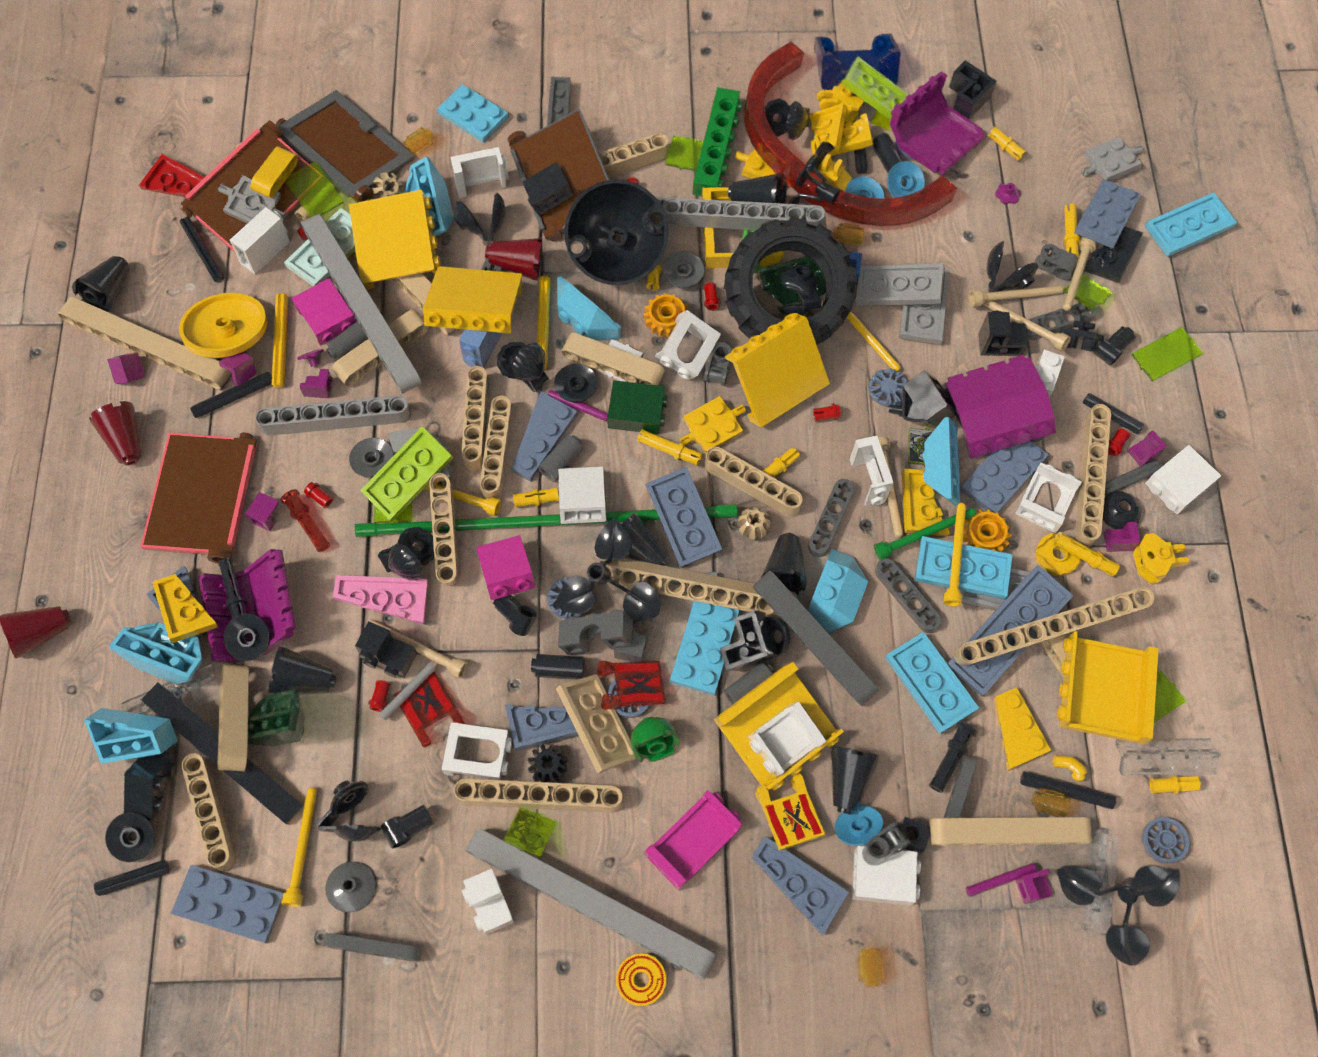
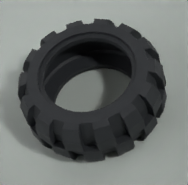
[724,217,857,345]

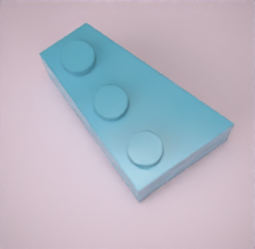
[84,708,178,764]

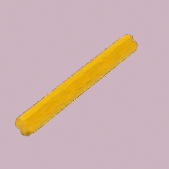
[536,276,551,370]
[272,293,288,388]

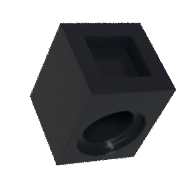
[897,817,931,855]

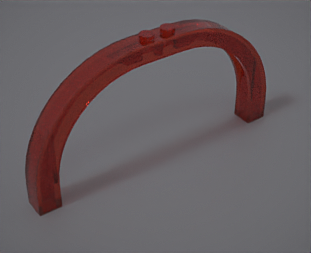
[744,41,957,226]

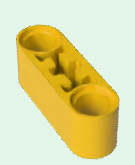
[250,146,298,198]

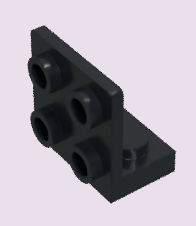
[522,162,574,216]

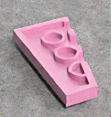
[333,575,429,625]

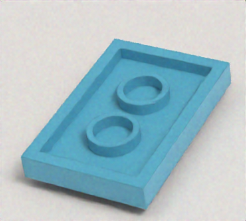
[437,84,508,143]

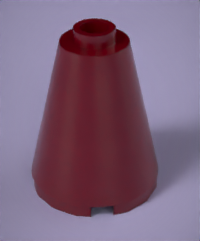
[485,238,543,281]
[89,401,141,466]
[0,606,72,659]

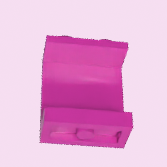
[292,278,356,346]
[476,535,535,600]

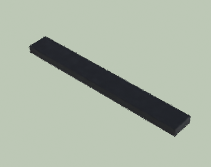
[141,682,303,825]

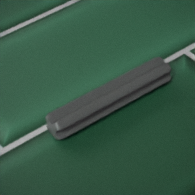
[1105,460,1161,495]

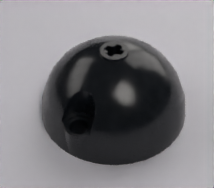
[564,179,669,285]

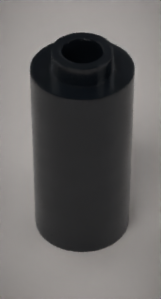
[872,133,904,173]
[531,654,584,680]

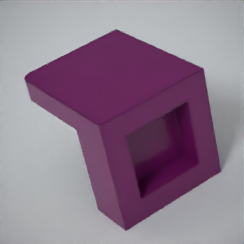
[107,352,145,384]
[219,352,257,386]
[300,369,333,399]
[1127,430,1167,466]
[245,492,279,532]
[1103,522,1140,552]
[1015,869,1052,904]

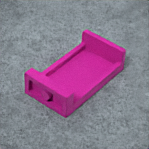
[644,790,742,891]

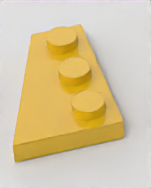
[810,103,847,154]
[810,113,873,156]
[901,468,950,537]
[152,574,218,644]
[994,687,1051,771]

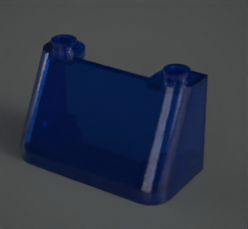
[815,33,901,90]

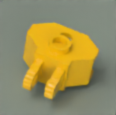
[816,80,864,123]
[806,154,852,198]
[1132,533,1190,584]

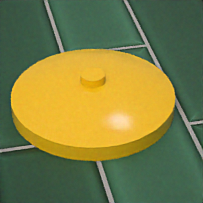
[179,293,267,358]

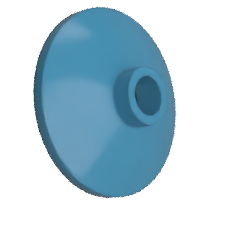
[887,161,925,202]
[844,176,884,215]
[835,806,884,846]

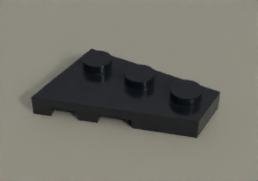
[1084,227,1143,283]

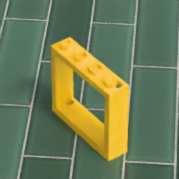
[702,187,784,268]

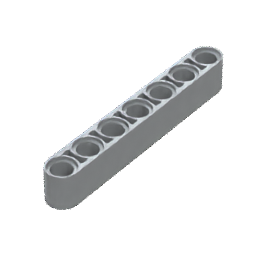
[255,396,411,436]

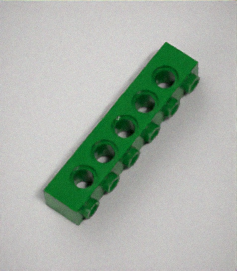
[692,87,743,196]

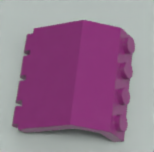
[889,71,986,174]
[945,355,1056,459]
[199,549,296,663]

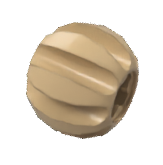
[373,172,403,198]
[737,507,771,540]

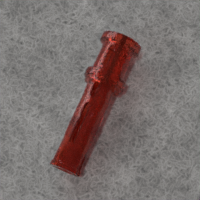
[280,489,330,552]

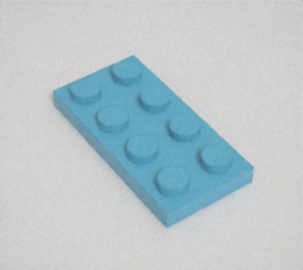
[1145,192,1237,257]
[914,536,1013,599]
[670,601,739,696]
[885,632,979,735]

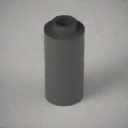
[326,321,368,360]
[538,435,583,482]
[724,663,775,705]

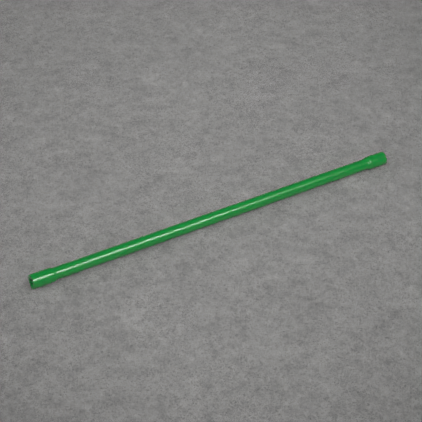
[355,504,737,537]

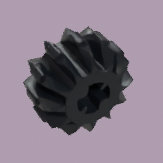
[528,744,568,783]

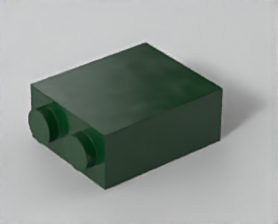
[607,380,668,434]

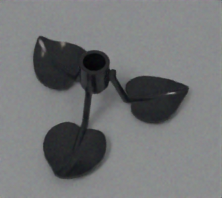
[788,141,840,204]
[554,518,661,621]
[1057,865,1180,966]

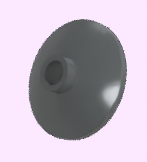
[663,251,704,288]
[349,438,394,478]
[325,862,376,913]

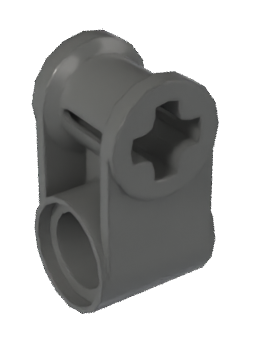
[1035,244,1079,280]
[703,342,732,386]
[862,821,911,866]

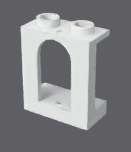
[655,310,721,380]
[849,436,893,506]
[1015,463,1082,533]
[442,722,513,780]

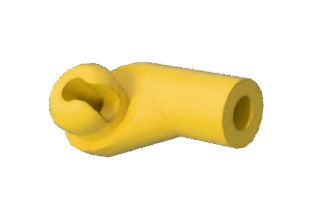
[1052,755,1087,781]

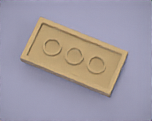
[556,674,636,774]

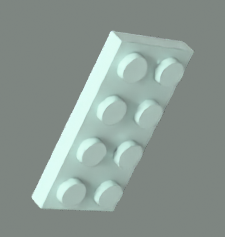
[284,208,356,286]

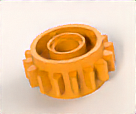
[644,293,690,338]
[963,509,1012,552]

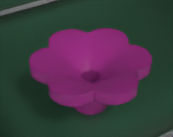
[995,183,1021,204]
[297,348,324,367]

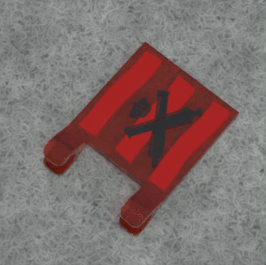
[597,661,666,710]
[393,671,465,748]

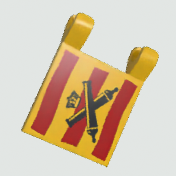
[755,774,825,851]

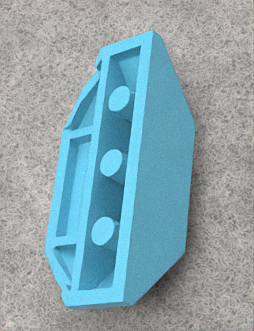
[404,157,454,236]
[557,276,621,340]
[922,417,960,507]
[808,549,868,634]
[109,622,203,685]

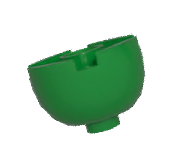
[631,717,680,762]

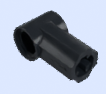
[1093,326,1136,366]
[493,595,537,636]
[381,805,434,849]

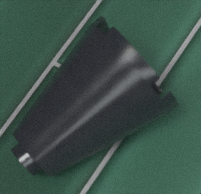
[728,174,787,204]
[72,256,129,312]
[621,512,667,566]
[761,533,807,596]
[268,646,337,694]
[831,746,879,815]

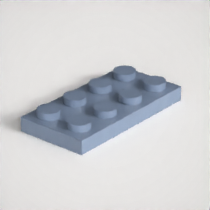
[1074,179,1141,248]
[960,441,1049,513]
[645,467,722,567]
[170,865,283,944]

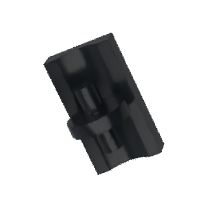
[1059,316,1105,352]

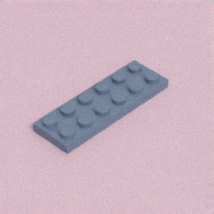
[947,565,1073,697]

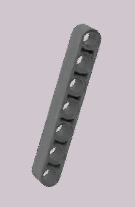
[752,571,879,706]

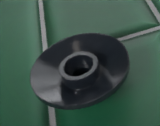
[554,364,598,403]
[224,614,270,661]
[105,812,155,862]

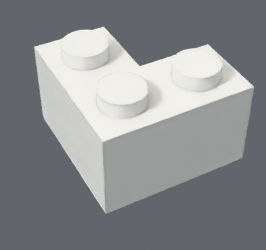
[1034,349,1065,398]
[462,869,514,935]

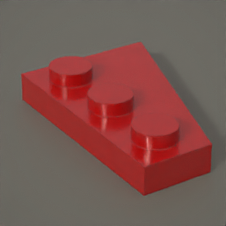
[138,154,205,197]

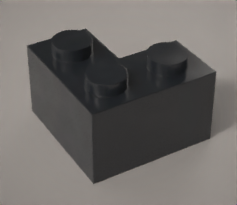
[949,60,997,119]
[978,310,1028,356]
[720,610,778,671]
[355,621,417,678]
[124,751,177,820]

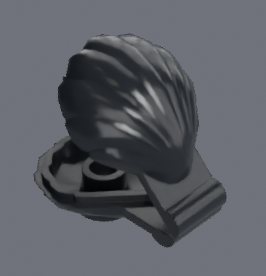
[760,98,810,140]
[454,192,506,246]
[986,241,1038,293]
[777,265,822,316]
[497,342,549,392]
[378,527,434,581]
[317,780,381,842]

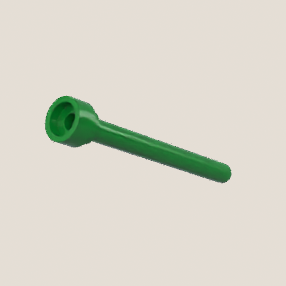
[873,508,977,560]

